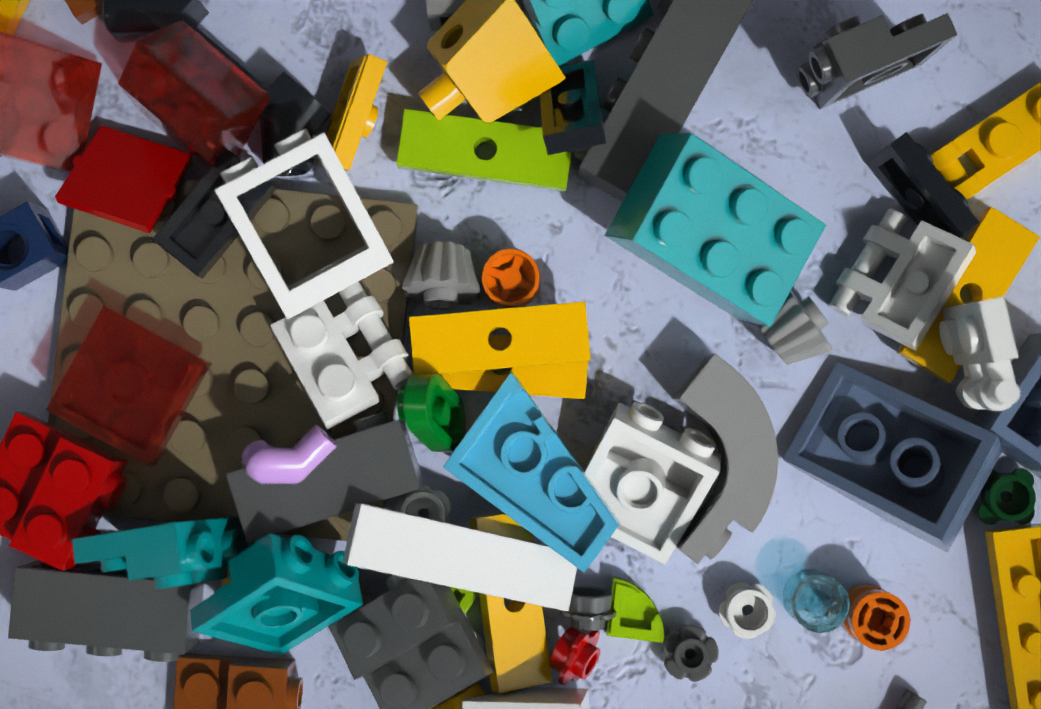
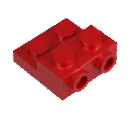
[0,412,128,571]

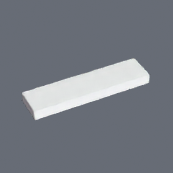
[342,504,577,611]

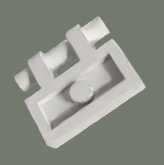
[829,209,976,351]
[270,281,413,430]
[939,296,1020,411]

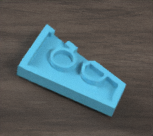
[443,372,620,573]

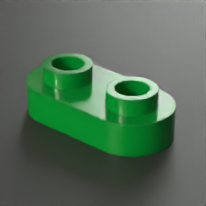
[397,374,466,452]

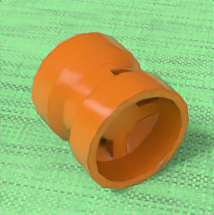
[482,248,540,309]
[838,584,911,651]

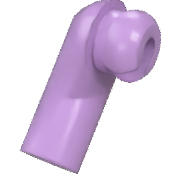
[242,425,337,484]

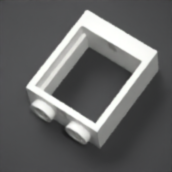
[215,129,394,319]

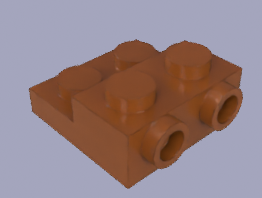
[173,653,303,709]

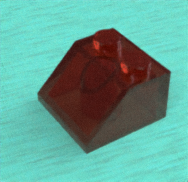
[118,20,271,171]

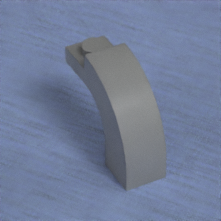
[673,353,778,564]

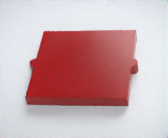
[55,125,193,234]

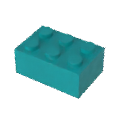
[604,133,826,327]

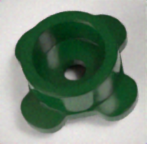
[976,468,1036,525]

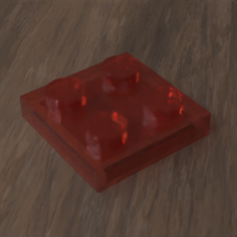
[0,32,102,173]
[46,306,212,466]

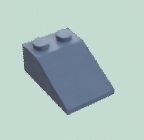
[783,361,1002,552]

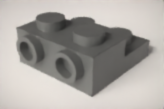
[796,13,958,109]
[329,575,494,709]

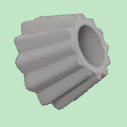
[402,241,480,310]
[758,291,833,365]

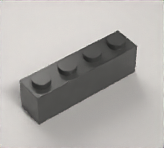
[574,0,753,202]

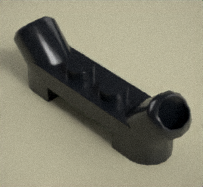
[102,0,331,176]

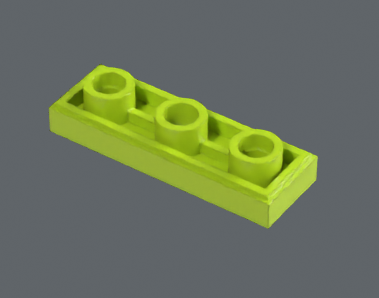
[396,109,571,192]

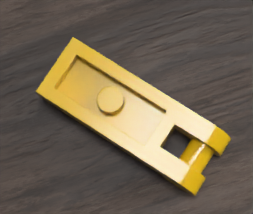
[931,82,1041,200]

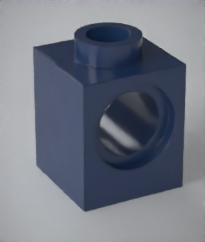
[0,201,69,291]

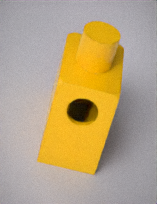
[417,0,566,123]

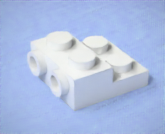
[584,402,721,565]

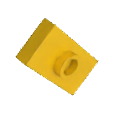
[316,54,387,171]

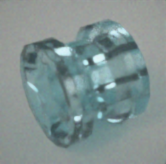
[782,569,850,633]

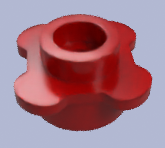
[550,627,601,686]

